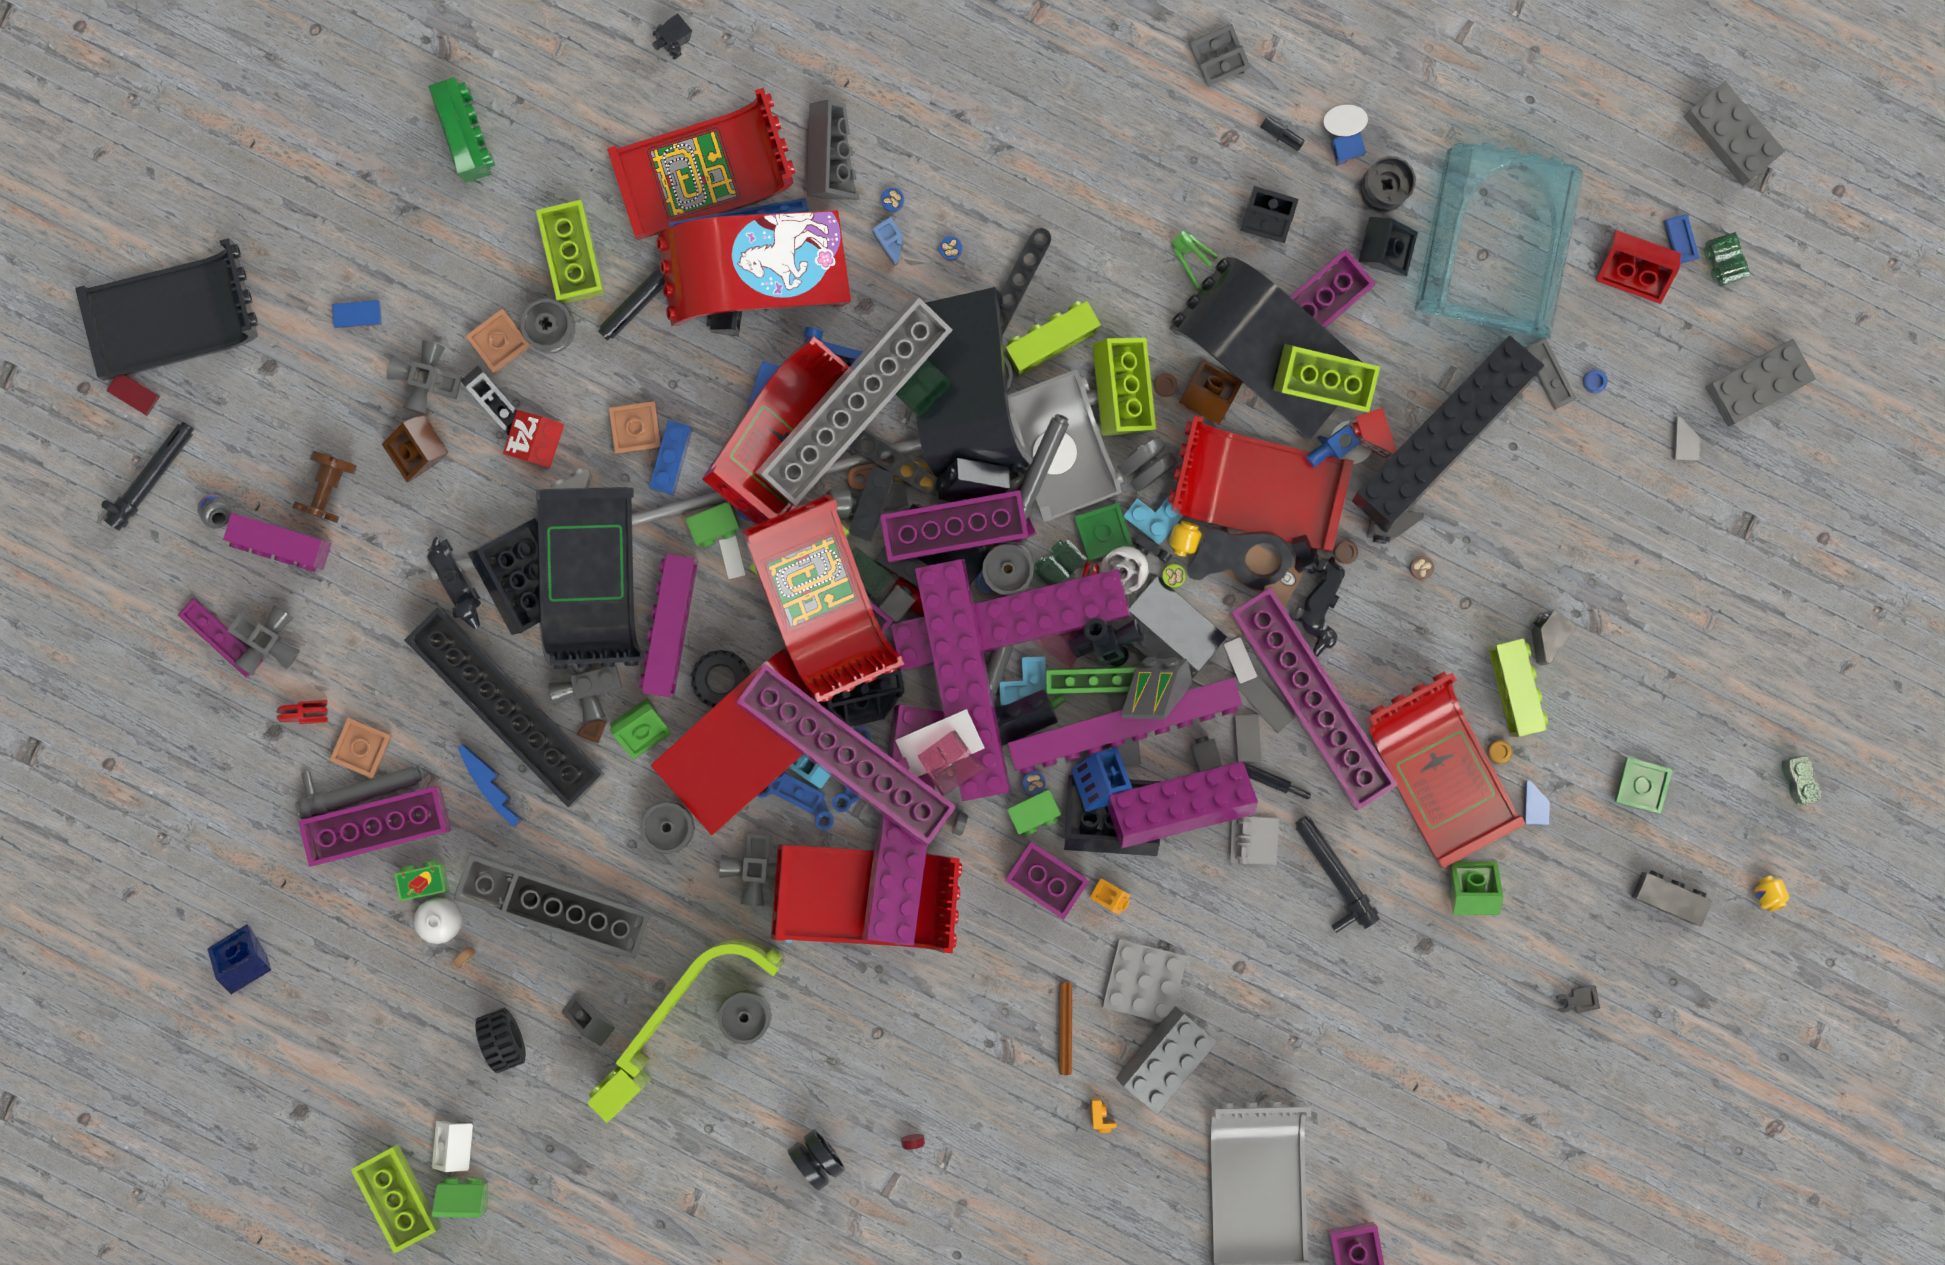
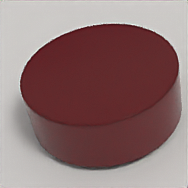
[901,1134,925,1150]

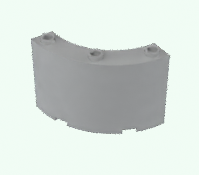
[1008,369,1123,522]

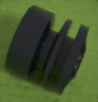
[1359,156,1416,213]

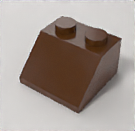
[1179,359,1243,425]
[382,414,449,482]

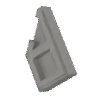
[1674,417,1700,461]

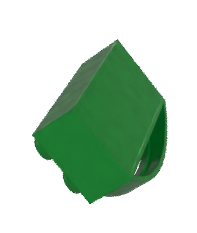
[428,77,495,183]

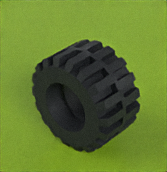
[691,650,750,708]
[475,1008,526,1073]

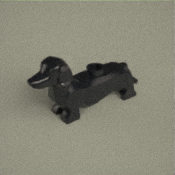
[427,537,481,629]
[1292,556,1345,657]

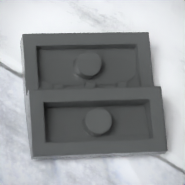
[1188,24,1251,86]

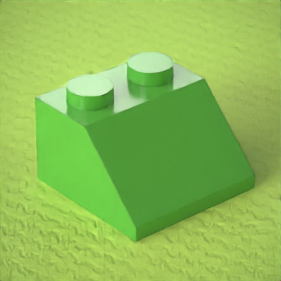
[1450,861,1504,915]
[432,1177,488,1218]

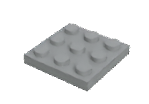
[1102,939,1187,1022]

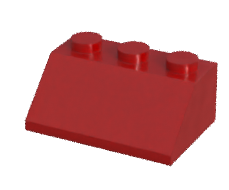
[1596,230,1681,304]

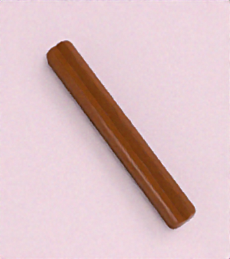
[1059,982,1072,1075]

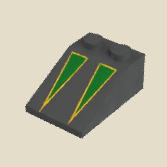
[1121,657,1193,719]

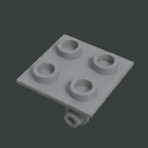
[1230,817,1279,865]

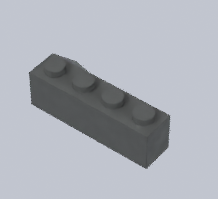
[807,100,859,200]

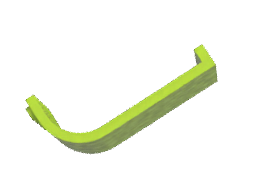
[616,938,784,1078]

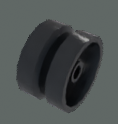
[788,1129,845,1191]

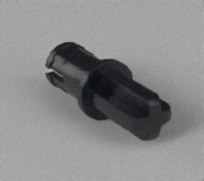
[1260,115,1305,151]

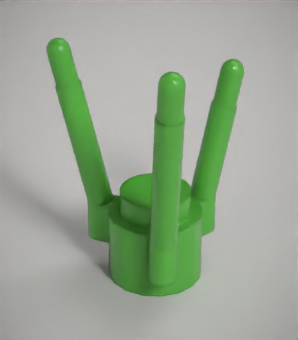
[1172,230,1218,290]

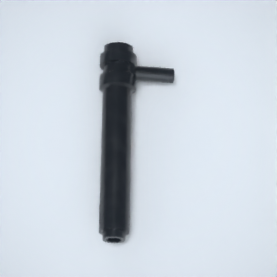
[598,265,665,341]
[101,422,194,531]
[1295,816,1380,933]

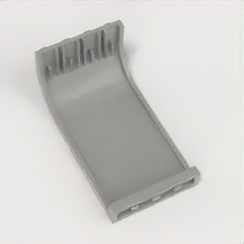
[1210,1100,1311,1265]

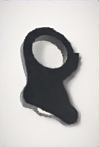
[1187,527,1292,591]

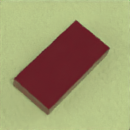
[106,375,160,416]

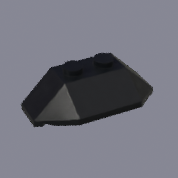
[825,669,904,727]

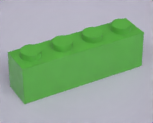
[1046,666,1139,694]

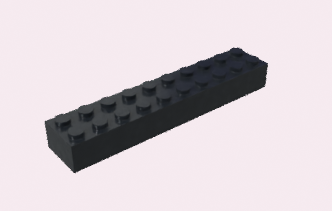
[1352,335,1545,532]
[404,607,605,808]

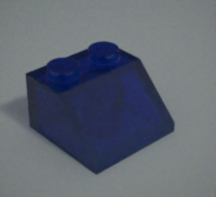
[207,924,271,995]

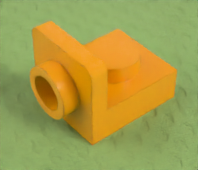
[1090,878,1131,915]
[1091,1098,1117,1133]

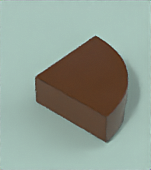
[577,720,607,743]

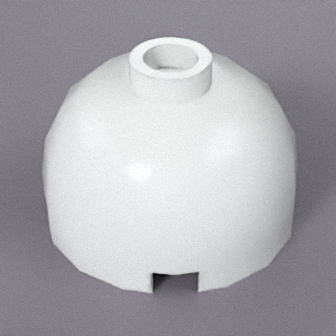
[1101,546,1149,594]
[413,897,462,944]

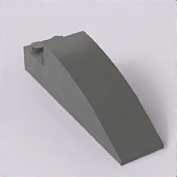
[454,852,651,959]

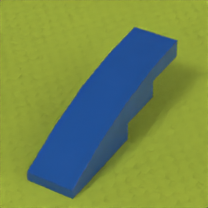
[458,744,523,827]

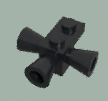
[1068,618,1144,667]

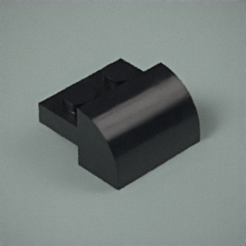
[1240,186,1299,243]

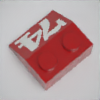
[1350,408,1397,458]
[502,410,564,469]

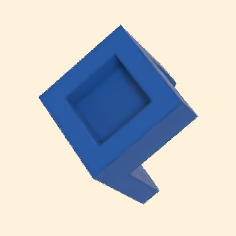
[1331,132,1366,166]

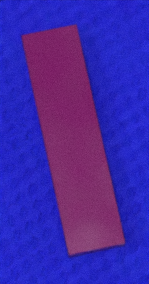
[178,598,263,678]

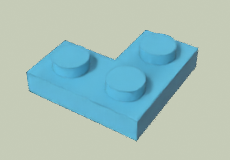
[1123,496,1182,546]
[1000,657,1047,705]

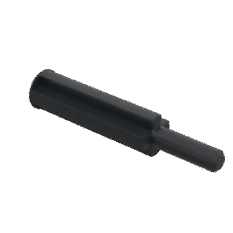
[1245,763,1311,800]

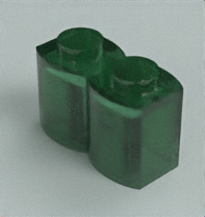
[1703,232,1750,287]
[896,360,951,417]
[1034,539,1087,586]
[1782,756,1822,805]

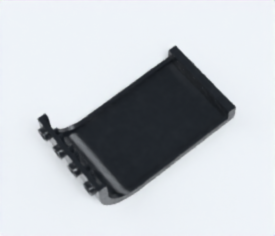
[75,238,258,381]

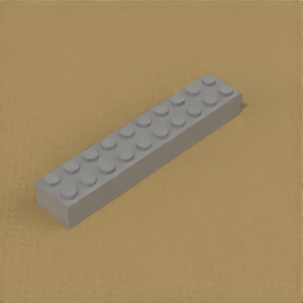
[756,297,952,506]

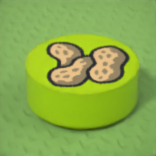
[1162,564,1186,588]

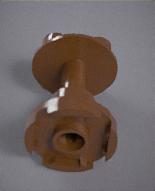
[292,450,357,523]

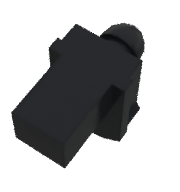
[1292,534,1318,574]

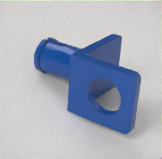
[1305,425,1360,468]

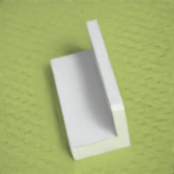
[432,1121,473,1172]

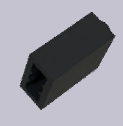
[936,458,1010,502]

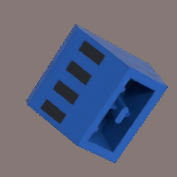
[1071,747,1132,812]

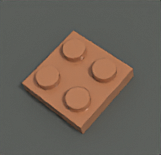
[465,308,532,374]
[609,401,661,455]
[329,717,393,779]

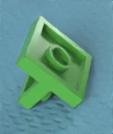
[609,698,672,760]

